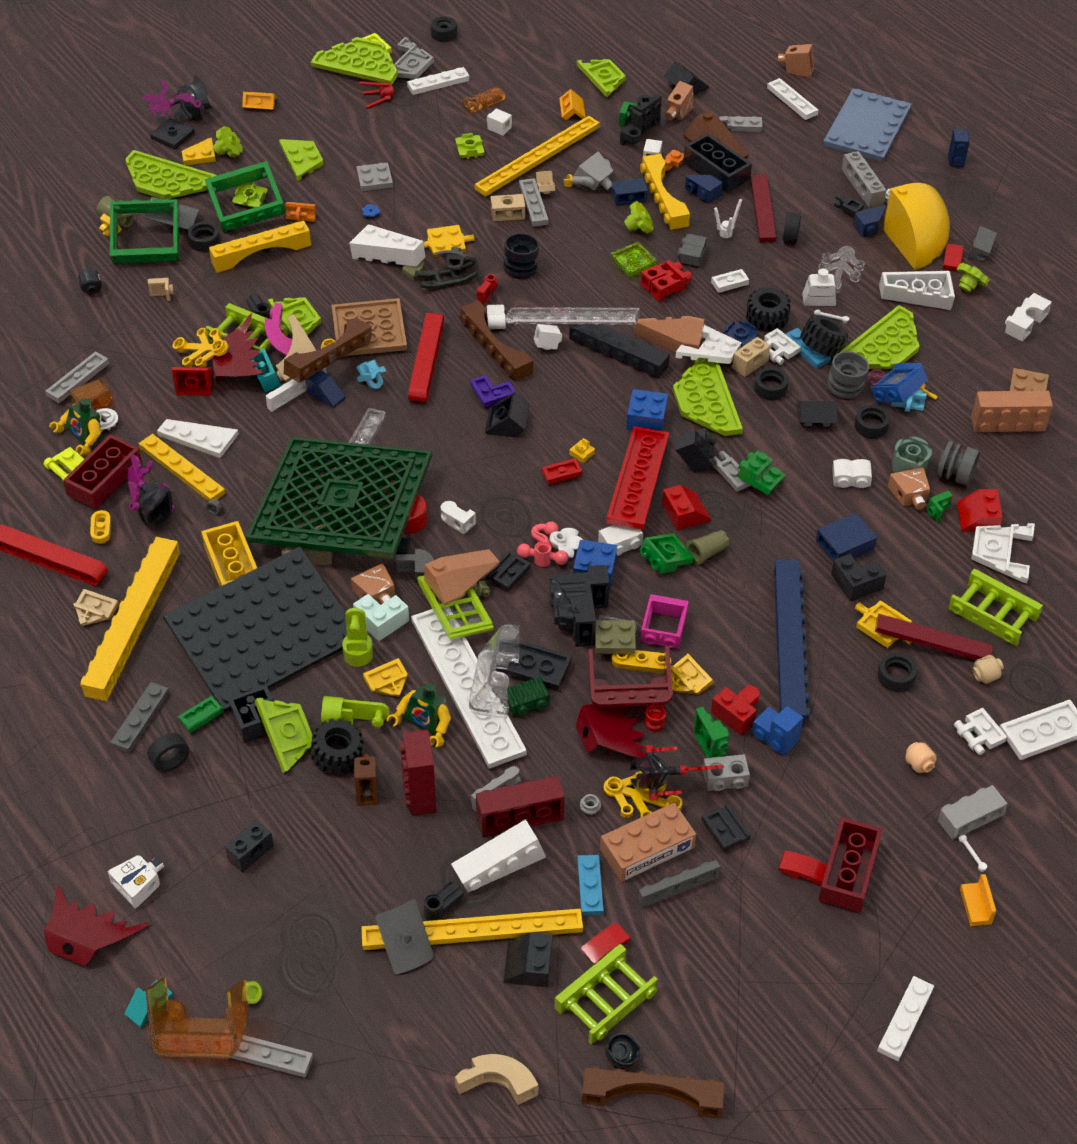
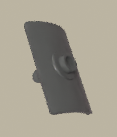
[144,197,199,230]
[435,247,476,270]
[375,899,434,974]

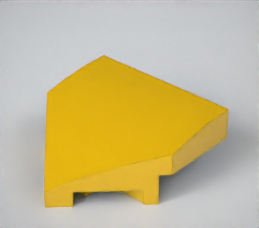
[671,654,714,695]
[363,658,408,697]

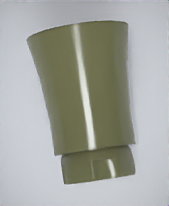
[96,196,134,228]
[686,530,730,565]

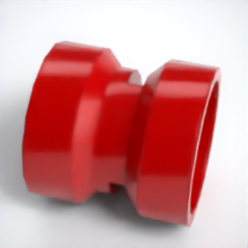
[645,705,666,732]

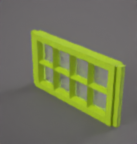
[417,576,494,640]

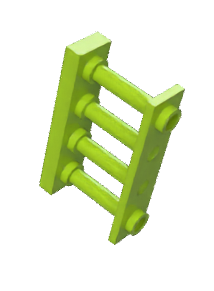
[205,303,288,351]
[948,568,1043,646]
[555,944,658,1045]

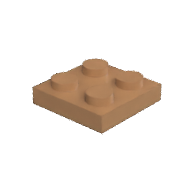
[1009,368,1049,391]

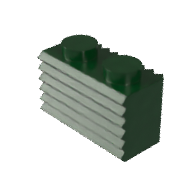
[503,677,550,717]

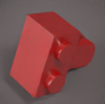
[711,685,760,736]

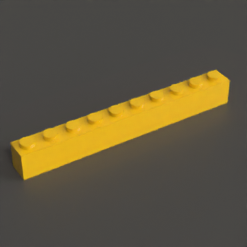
[80,537,180,701]

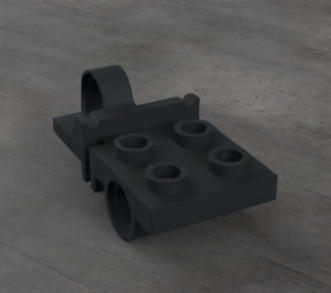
[620,94,662,145]

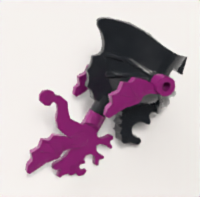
[141,75,213,122]
[127,454,175,527]

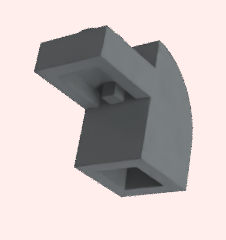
[396,549,434,584]

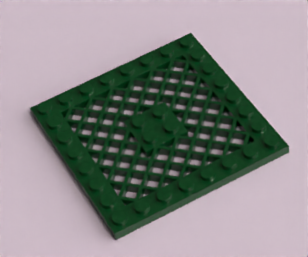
[246,437,432,558]

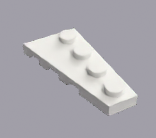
[157,419,239,458]

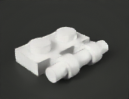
[764,328,801,365]
[954,708,1007,755]

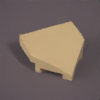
[73,589,119,626]

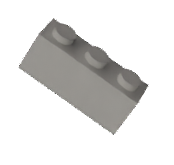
[938,785,1008,840]

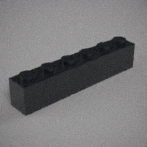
[569,315,670,379]

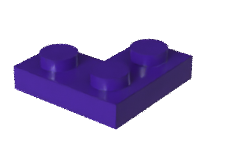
[470,375,517,408]

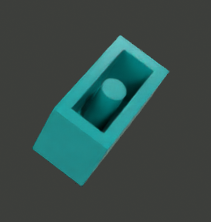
[250,349,281,393]

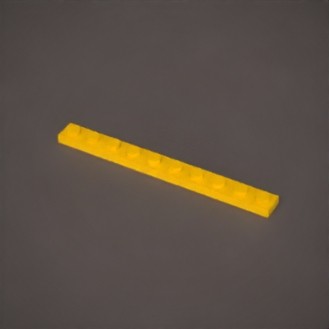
[475,116,600,197]
[362,909,583,950]

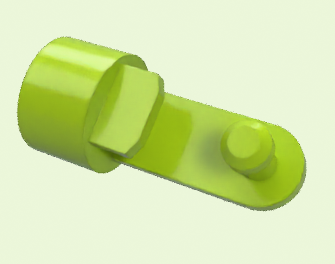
[342,608,373,667]
[321,696,390,728]

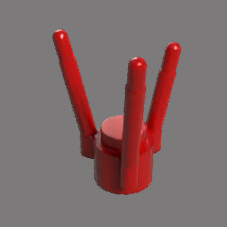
[359,82,394,108]

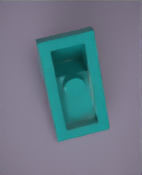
[124,980,173,1028]

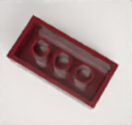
[63,434,142,510]
[399,730,437,816]
[476,776,565,837]
[818,817,883,913]

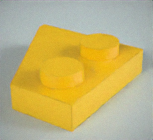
[182,138,216,166]

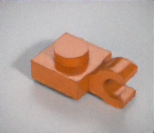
[664,150,684,172]

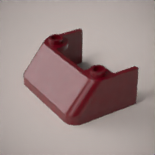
[588,646,673,708]

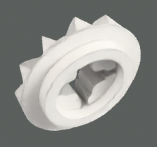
[96,408,118,432]

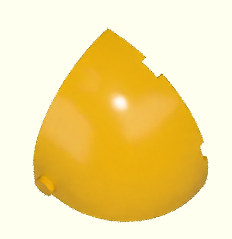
[883,183,950,270]

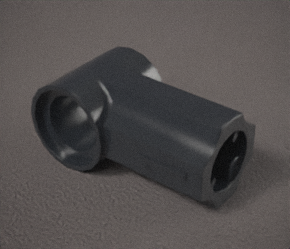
[246,293,272,319]
[423,882,464,921]

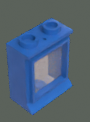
[870,363,928,402]

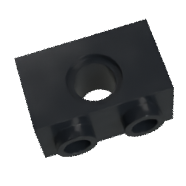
[225,820,274,873]

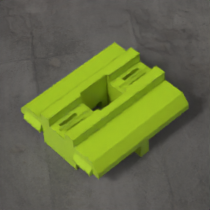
[455,133,485,159]
[232,183,268,208]

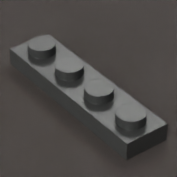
[110,682,169,754]
[638,860,720,908]

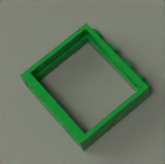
[205,161,286,232]
[110,198,180,263]

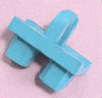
[356,360,386,389]
[891,390,927,412]

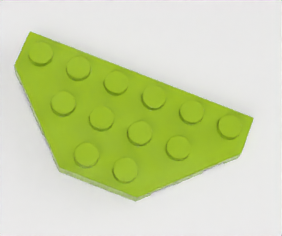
[311,37,398,84]
[125,150,217,200]
[839,305,919,369]
[673,358,743,436]

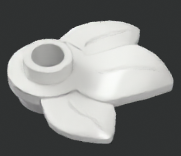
[549,528,583,558]

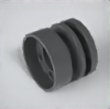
[826,351,869,399]
[937,441,980,486]

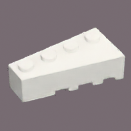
[452,820,546,892]

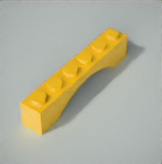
[640,154,690,230]
[209,221,311,273]

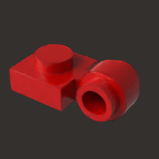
[476,274,498,305]

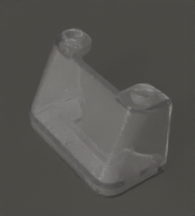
[469,624,520,719]

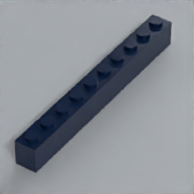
[774,559,810,727]

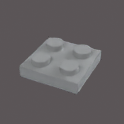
[356,163,393,191]

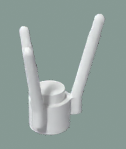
[714,199,742,238]

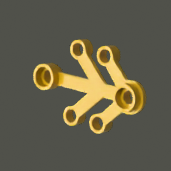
[173,328,228,368]
[604,771,682,819]

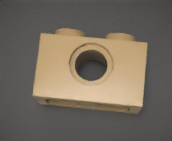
[491,194,525,221]
[732,337,770,377]

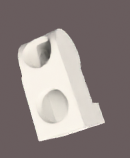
[441,501,476,534]

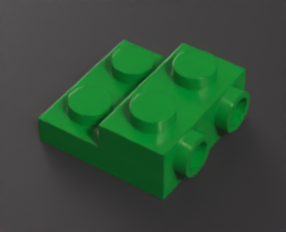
[737,450,786,495]
[640,533,695,574]
[693,707,730,758]

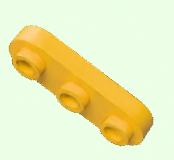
[612,650,671,674]

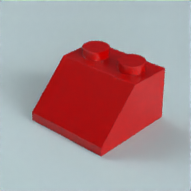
[171,367,214,396]
[662,485,711,530]
[957,489,1003,532]

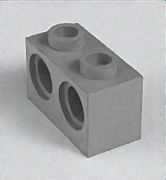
[703,754,750,791]

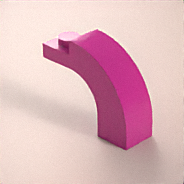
[265,303,293,357]

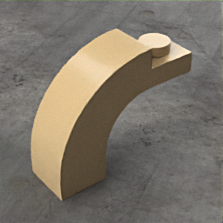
[455,1054,538,1105]

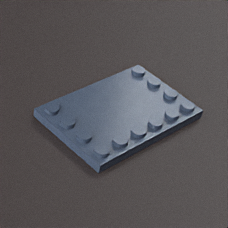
[823,88,912,162]

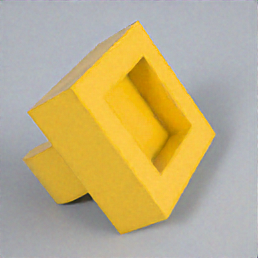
[99,214,122,237]
[569,438,595,463]

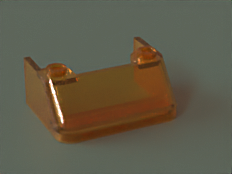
[146,978,249,1059]

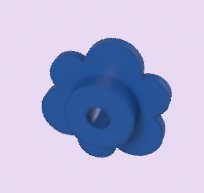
[362,204,380,217]

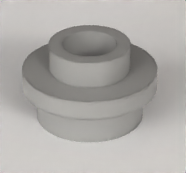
[580,794,601,815]

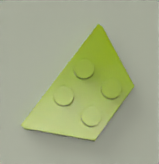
[577,59,625,97]
[279,139,324,181]
[268,297,321,338]
[255,698,312,773]

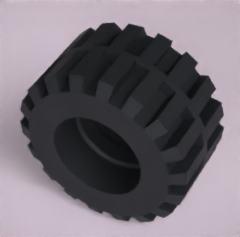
[746,287,791,331]
[800,315,849,357]
[310,718,364,775]

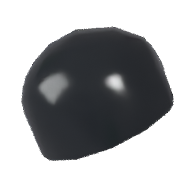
[605,1033,640,1068]

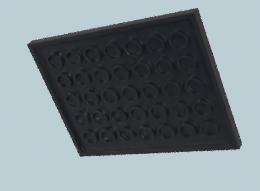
[163,547,347,712]

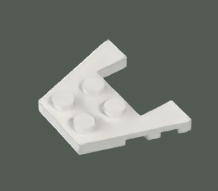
[675,325,741,364]
[971,523,1035,583]

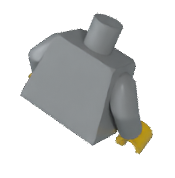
[563,152,613,191]

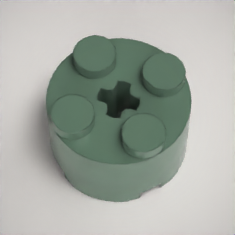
[892,437,932,474]

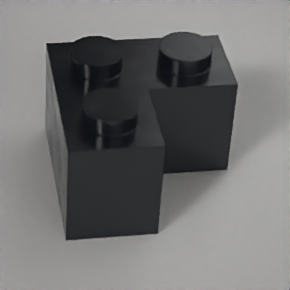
[675,428,716,473]
[831,554,887,601]
[228,685,274,743]

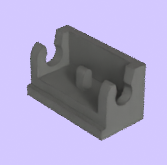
[967,226,997,262]

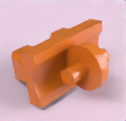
[285,202,316,222]

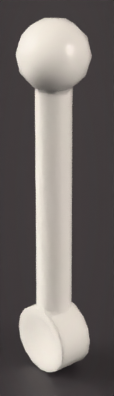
[814,310,849,323]
[959,834,987,872]

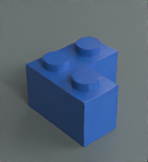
[752,706,803,756]

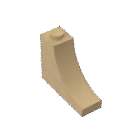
[276,314,316,383]

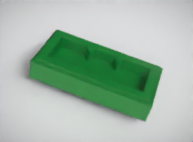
[178,696,224,733]

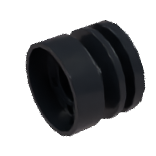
[503,233,540,277]

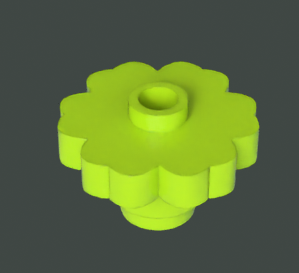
[213,126,243,158]
[625,201,654,234]
[956,263,990,293]

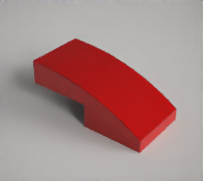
[778,851,827,886]
[581,922,631,965]

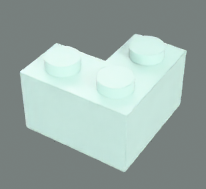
[353,594,409,641]

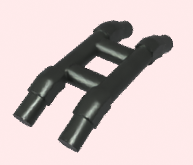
[415,259,478,290]

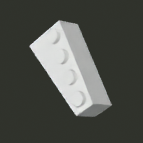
[349,224,426,266]
[879,271,955,310]

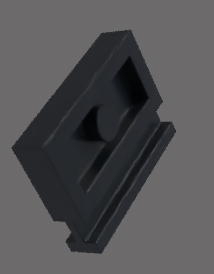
[486,551,531,591]
[701,803,750,852]

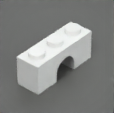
[1005,293,1051,342]

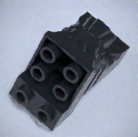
[549,565,610,647]

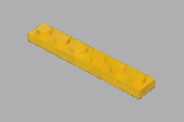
[139,434,226,501]

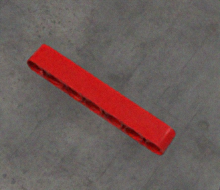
[408,313,444,402]
[0,524,108,586]

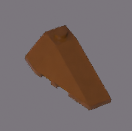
[684,110,748,158]

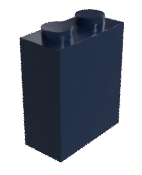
[816,513,877,561]

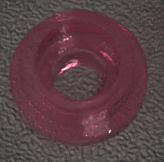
[868,369,885,385]

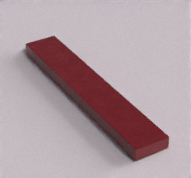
[750,174,776,242]
[875,614,993,660]

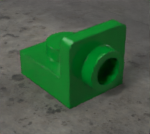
[619,101,637,126]
[927,491,953,522]

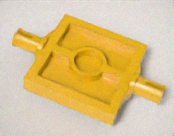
[423,225,475,258]
[855,600,912,648]

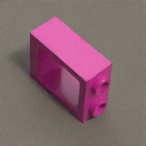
[641,594,689,649]

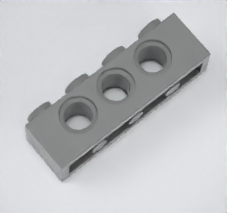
[842,151,886,209]

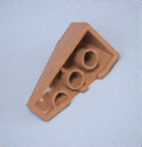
[634,316,705,357]
[424,549,500,605]

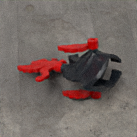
[629,745,724,800]

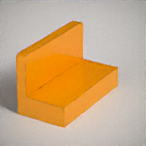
[559,89,586,120]
[242,92,277,110]
[960,874,996,926]

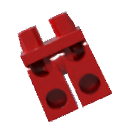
[640,260,692,302]

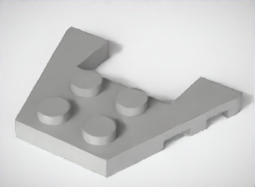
[394,37,434,79]

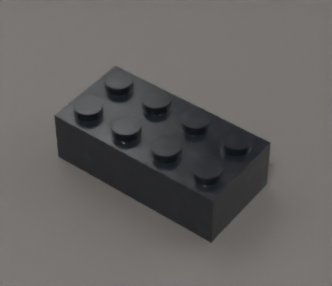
[683,133,752,192]

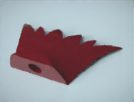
[210,313,264,383]
[576,704,646,758]
[44,884,151,966]

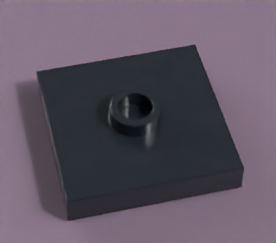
[150,118,195,149]

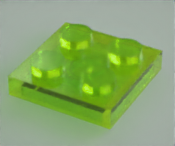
[611,242,657,277]

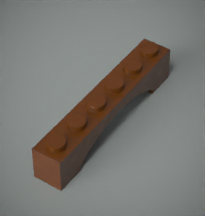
[460,300,533,381]
[283,318,372,383]
[582,1066,724,1119]

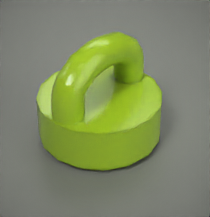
[239,981,262,1004]

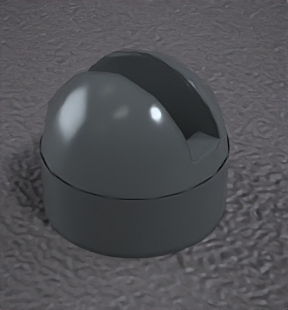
[205,499,222,515]

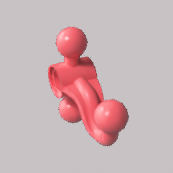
[517,521,569,567]

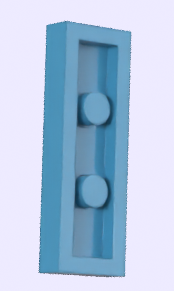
[785,328,831,369]
[577,855,603,916]

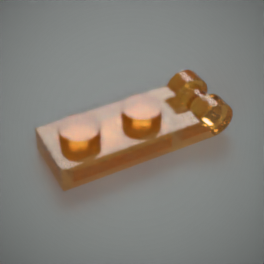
[462,86,506,112]

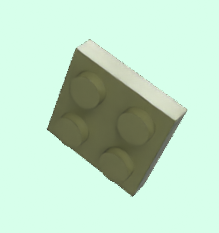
[595,620,636,654]

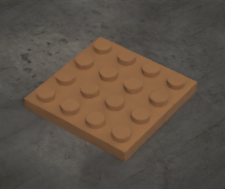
[331,298,407,356]

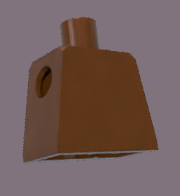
[354,754,378,806]

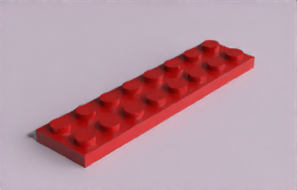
[606,426,669,530]

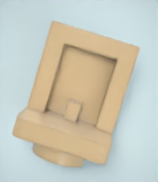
[536,171,555,194]
[148,278,174,301]

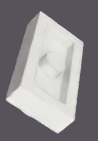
[711,269,749,293]

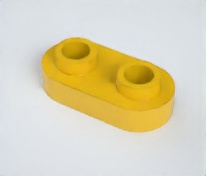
[90,510,111,544]

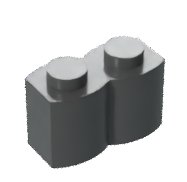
[677,233,707,266]

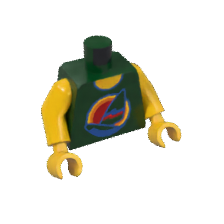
[49,398,101,456]
[387,683,451,748]

